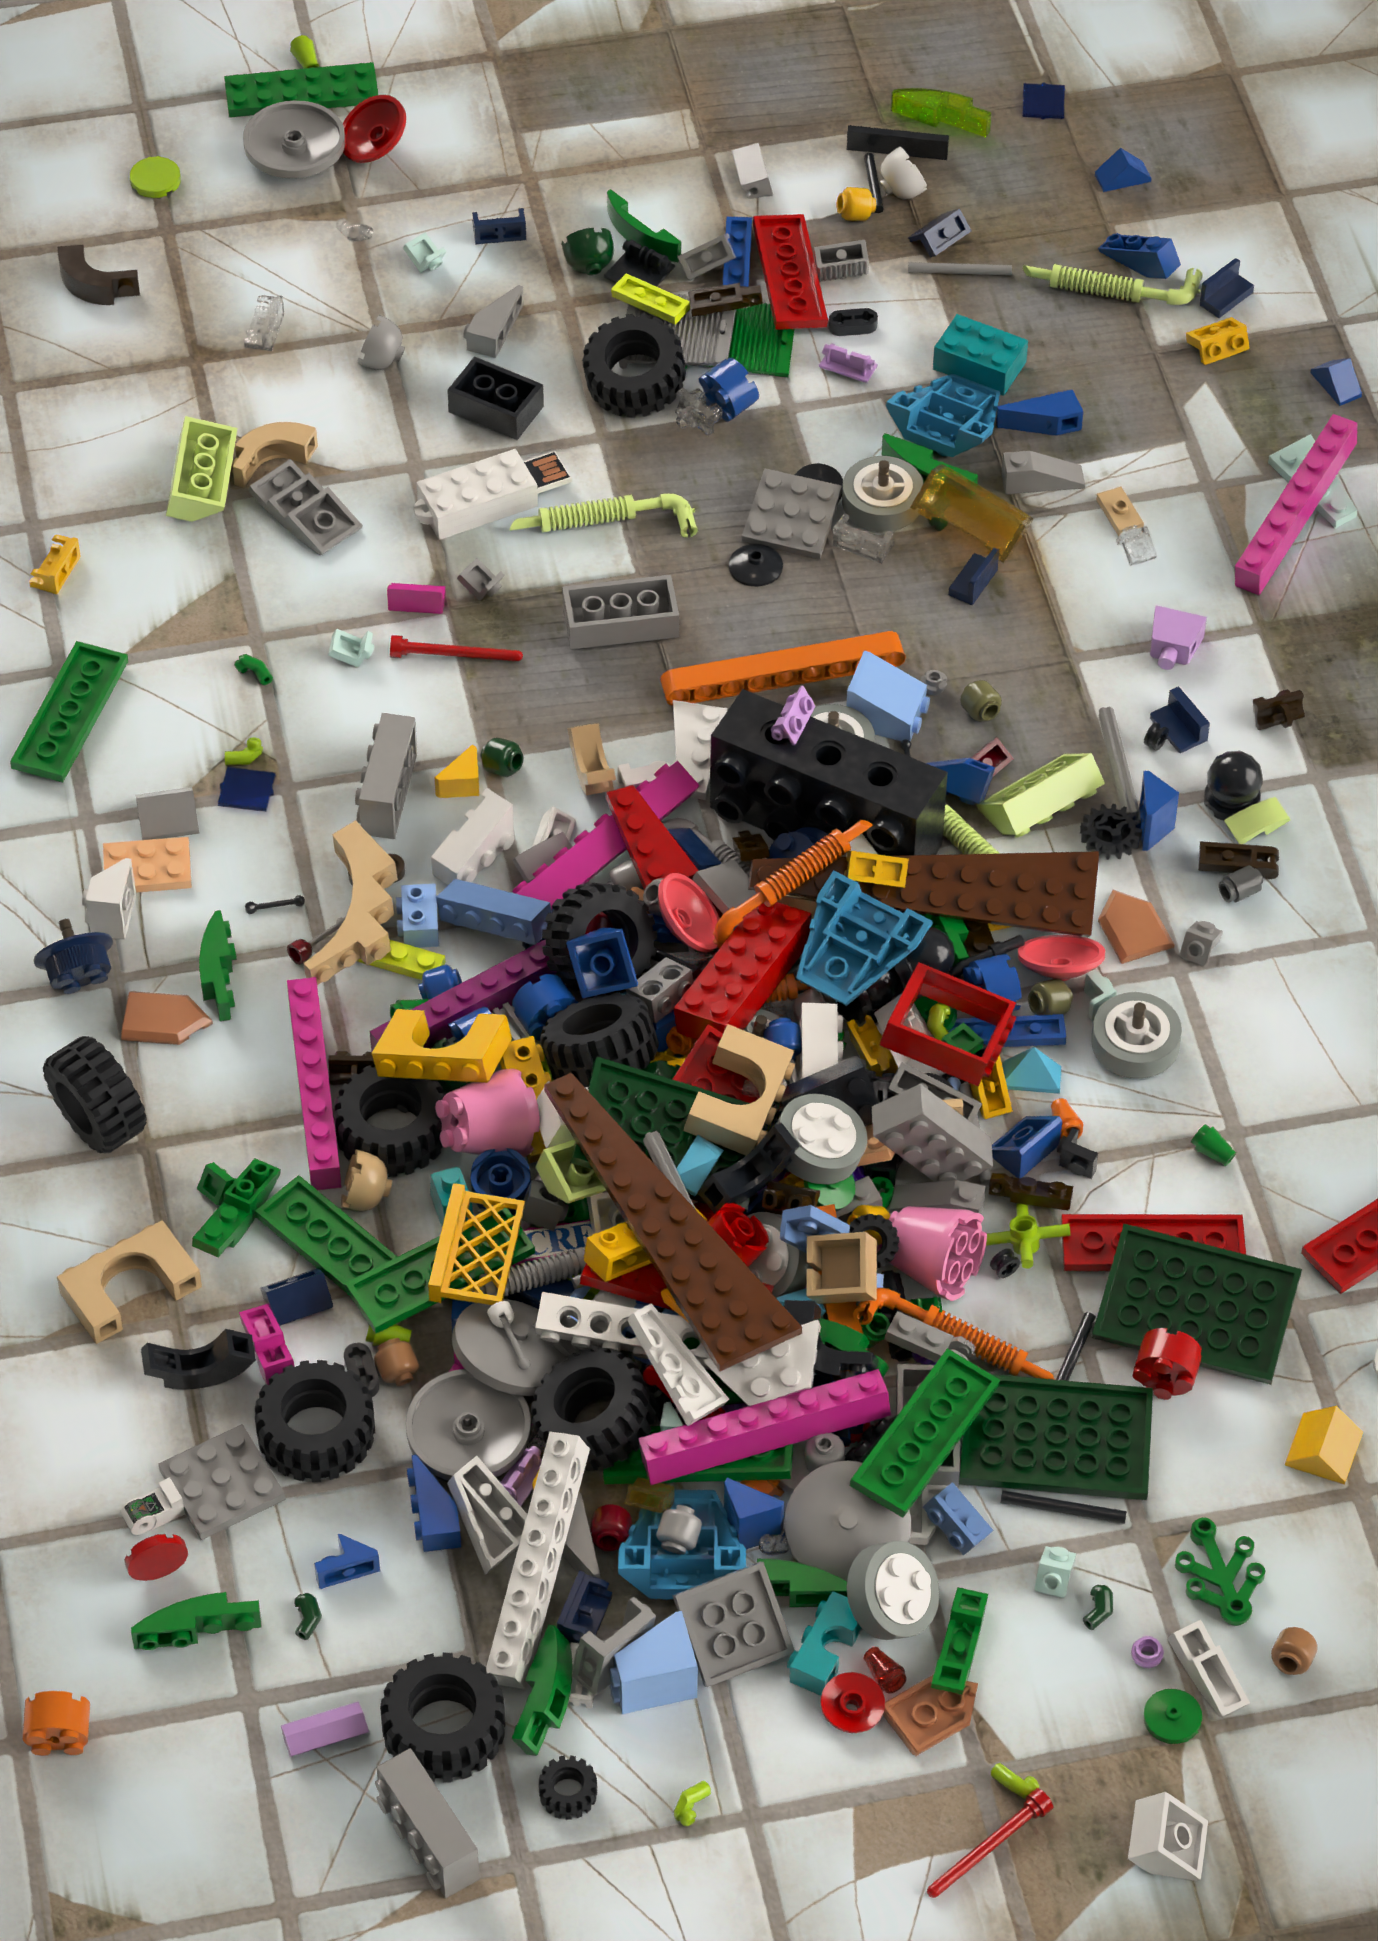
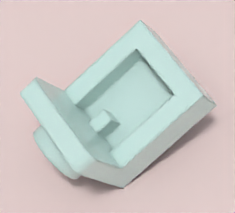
[403,232,447,273]
[328,629,374,668]
[1084,969,1117,1021]
[1035,1546,1076,1598]

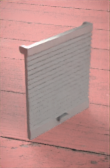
[619,294,736,369]

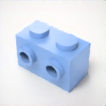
[396,883,439,948]

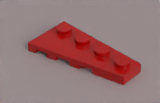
[605,785,699,890]

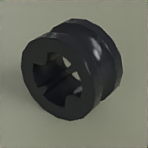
[1144,722,1169,750]
[990,1249,1021,1279]

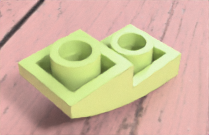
[1224,797,1290,844]

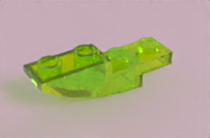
[891,88,991,138]

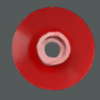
[820,1672,885,1733]

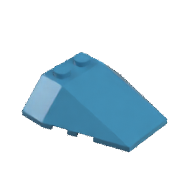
[886,374,1000,457]
[796,870,933,1006]
[618,1489,746,1600]

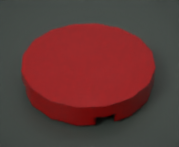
[124,1534,188,1581]

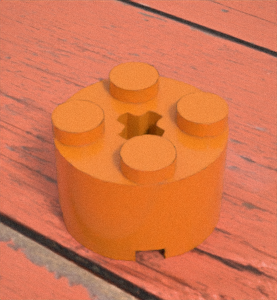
[22,1691,90,1756]

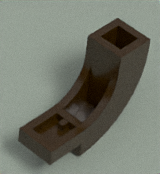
[57,245,140,305]

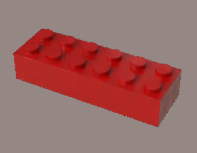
[674,902,812,1040]

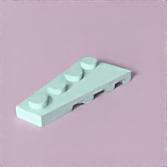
[1268,434,1357,528]

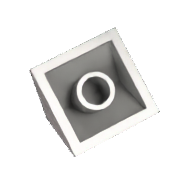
[136,787,199,840]

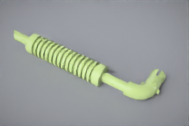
[1023,264,1203,305]
[510,494,698,537]
[943,805,1000,854]

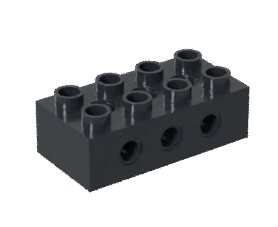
[710,689,948,856]

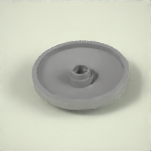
[243,101,345,178]
[452,1299,567,1396]
[406,1369,531,1481]
[784,1461,911,1581]

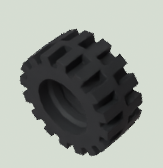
[539,1755,597,1820]

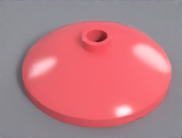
[658,873,720,952]
[1018,935,1105,981]

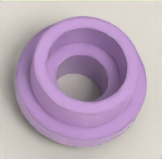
[1131,1636,1164,1668]

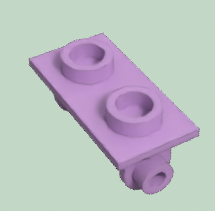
[819,343,878,383]
[771,685,815,745]
[500,1446,542,1506]

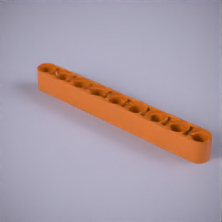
[660,631,906,706]

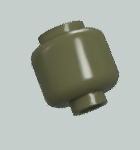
[960,680,1002,722]
[1028,979,1073,1015]

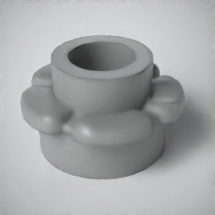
[920,670,947,696]

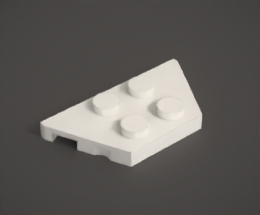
[705,1320,821,1406]

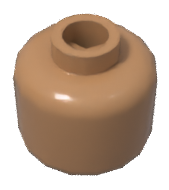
[374,1338,419,1386]
[1271,1627,1317,1675]

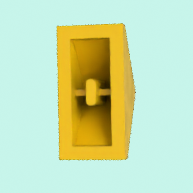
[434,745,479,798]
[969,1055,1013,1119]

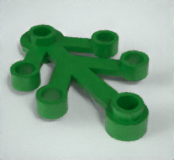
[1175,1517,1265,1626]

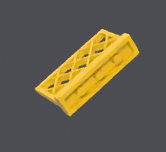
[428,1183,525,1305]

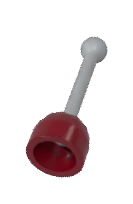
[287,917,345,965]

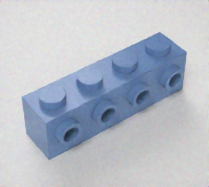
[436,879,552,945]

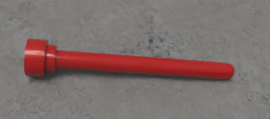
[390,635,523,661]
[927,1788,1054,1898]

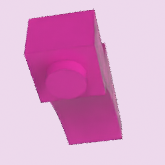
[239,1304,295,1385]

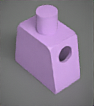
[1150,605,1207,670]

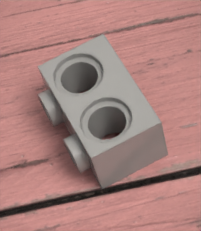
[626,957,694,1023]

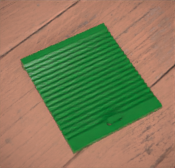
[685,302,795,377]

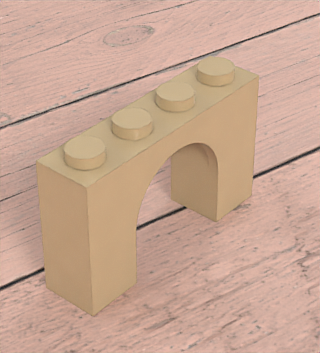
[683,1024,796,1155]
[57,1220,202,1344]

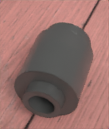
[1219,865,1263,903]

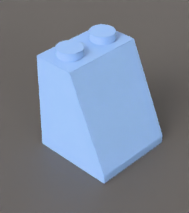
[847,651,930,741]
[609,1611,698,1714]

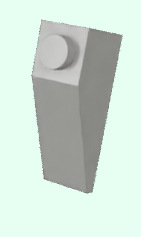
[463,285,524,358]
[1002,451,1085,494]
[889,1180,985,1214]
[562,1493,600,1588]

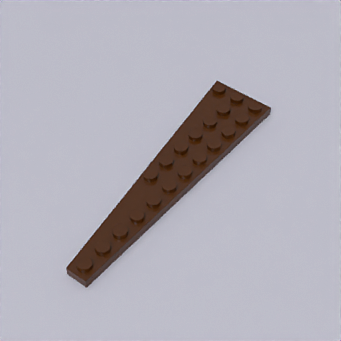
[748,851,1100,937]
[544,1073,802,1372]

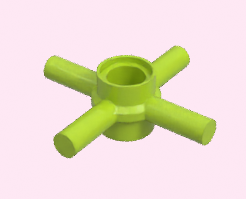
[986,1203,1071,1269]

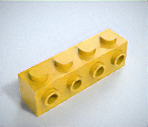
[500,1036,552,1163]
[583,1208,707,1282]

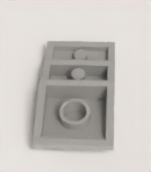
[248,459,363,555]

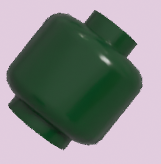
[480,737,524,777]

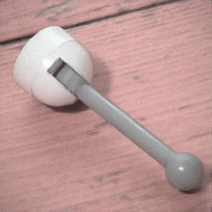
[487,1301,530,1370]

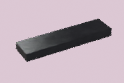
[847,125,949,160]

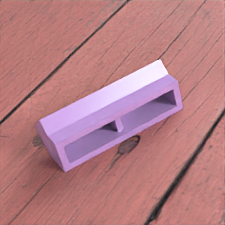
[281,1702,369,1757]

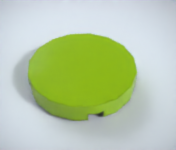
[130,156,181,198]

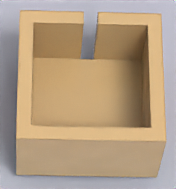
[806,1232,877,1304]

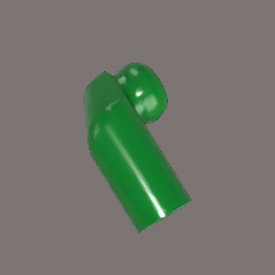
[234,654,273,685]

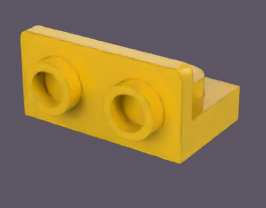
[1186,317,1250,365]

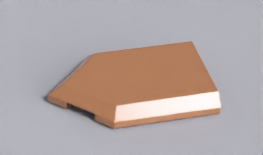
[1098,890,1175,964]
[121,991,213,1045]
[883,1675,978,1756]

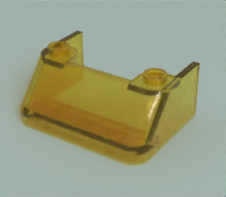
[910,464,1033,563]

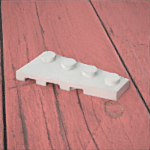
[673,700,727,800]
[627,1303,729,1426]

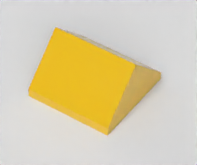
[1285,1406,1363,1485]

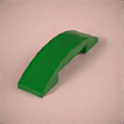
[607,189,681,263]
[931,1587,988,1695]

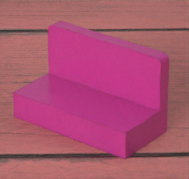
[387,583,446,614]

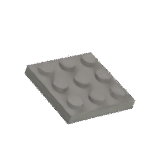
[742,468,842,559]
[158,1424,286,1540]
[672,1561,794,1687]

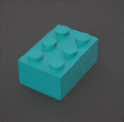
[933,314,1028,396]

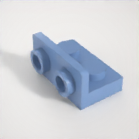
[780,1205,850,1253]
[923,1482,994,1556]

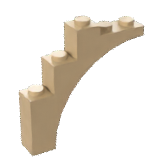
[304,820,398,985]

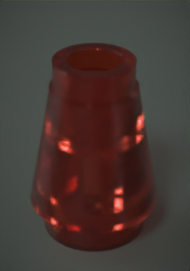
[863,1647,907,1694]

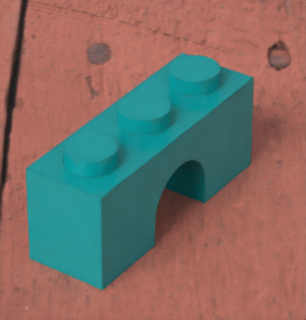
[787,1591,863,1696]

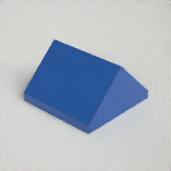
[1139,771,1179,851]
[566,928,638,998]
[992,1116,1062,1178]
[724,1478,784,1549]

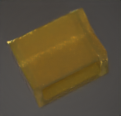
[625,1478,674,1513]

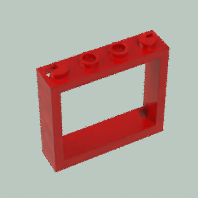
[879,962,1016,1087]

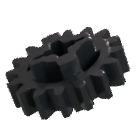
[1080,804,1142,860]

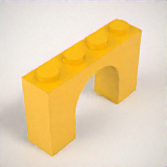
[372,1009,512,1083]

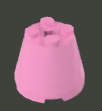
[435,1068,540,1157]
[889,1206,987,1301]

